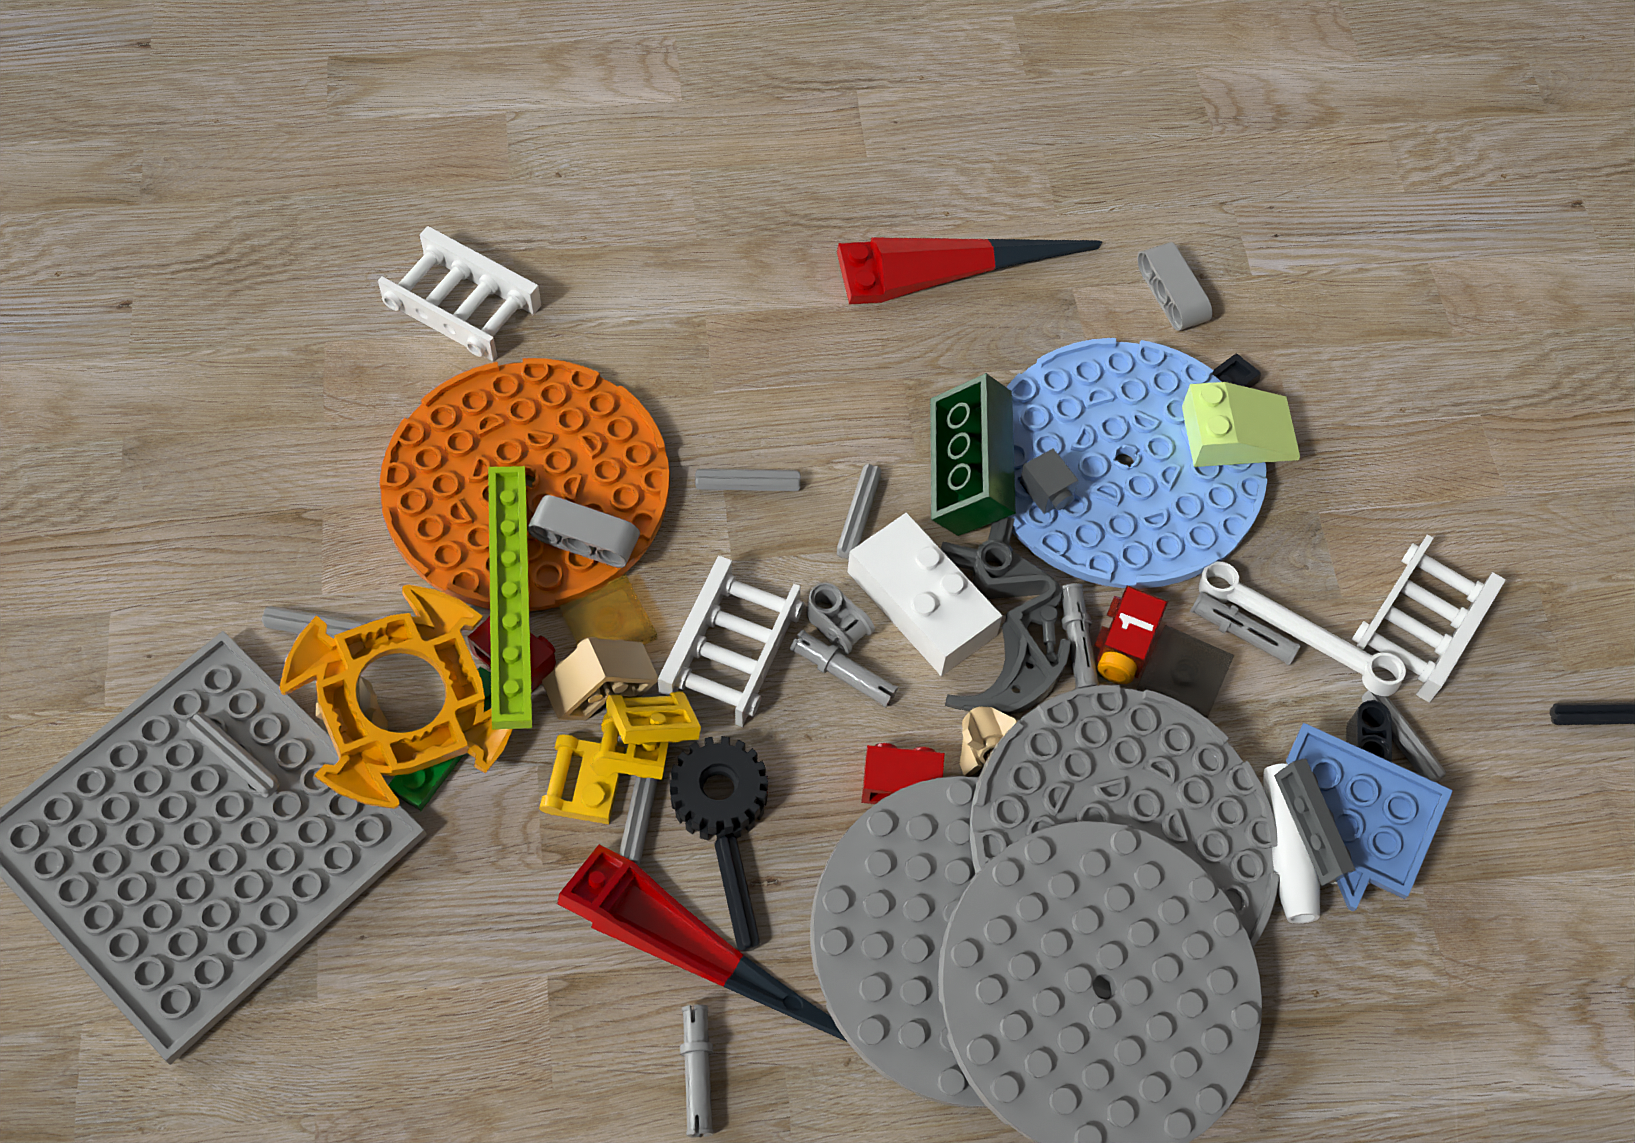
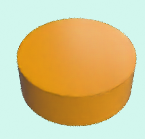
[1097,652,1137,684]

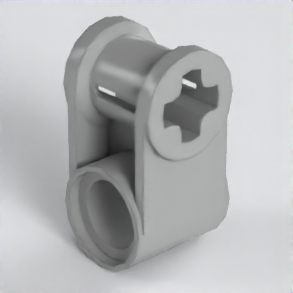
[807,583,875,655]

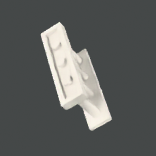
[378,226,542,362]
[1352,535,1506,703]
[658,555,804,727]

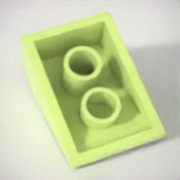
[1182,382,1300,467]

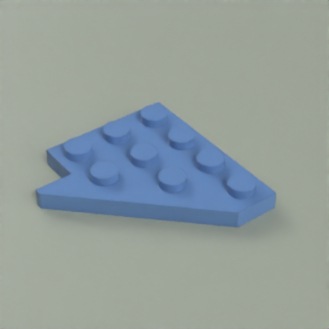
[1286,723,1453,912]

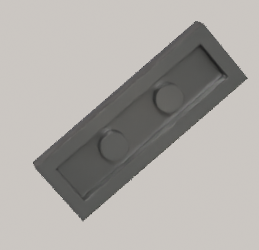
[1274,758,1355,886]

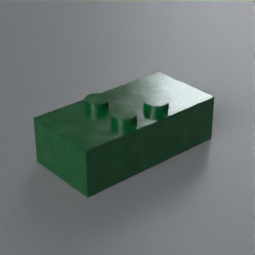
[930,373,1016,536]

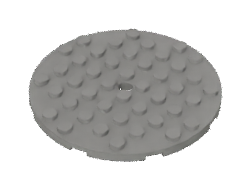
[970,685,1279,999]
[810,776,988,1108]
[938,821,1262,1143]

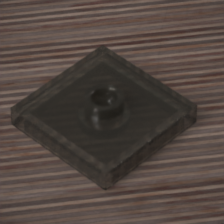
[1136,625,1234,718]

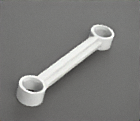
[1199,562,1406,696]

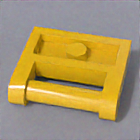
[606,691,701,745]
[592,713,669,780]
[539,734,625,824]

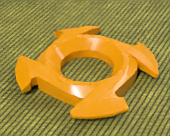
[279,584,513,809]

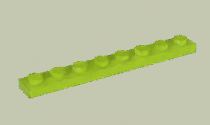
[488,466,532,730]

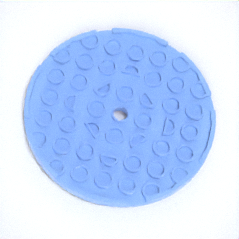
[1007,338,1267,589]

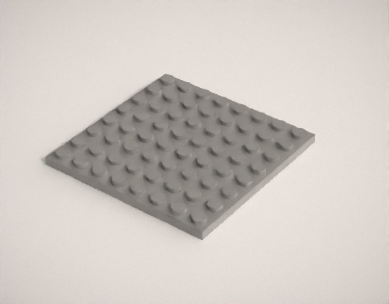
[0,631,426,1065]

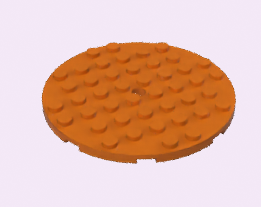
[379,358,670,611]

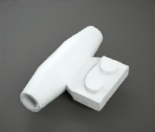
[1263,764,1370,924]

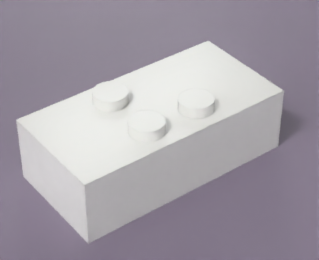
[847,513,1002,676]

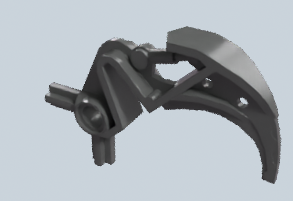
[941,517,1071,715]

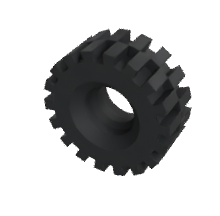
[670,736,768,841]

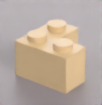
[542,637,658,721]

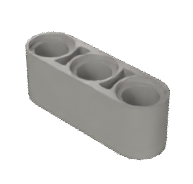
[1137,242,1212,331]
[527,495,640,568]

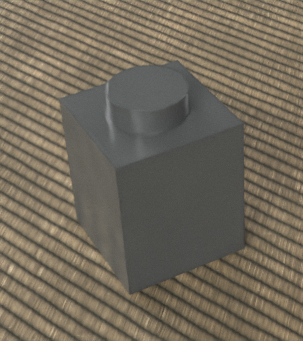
[1020,448,1078,514]

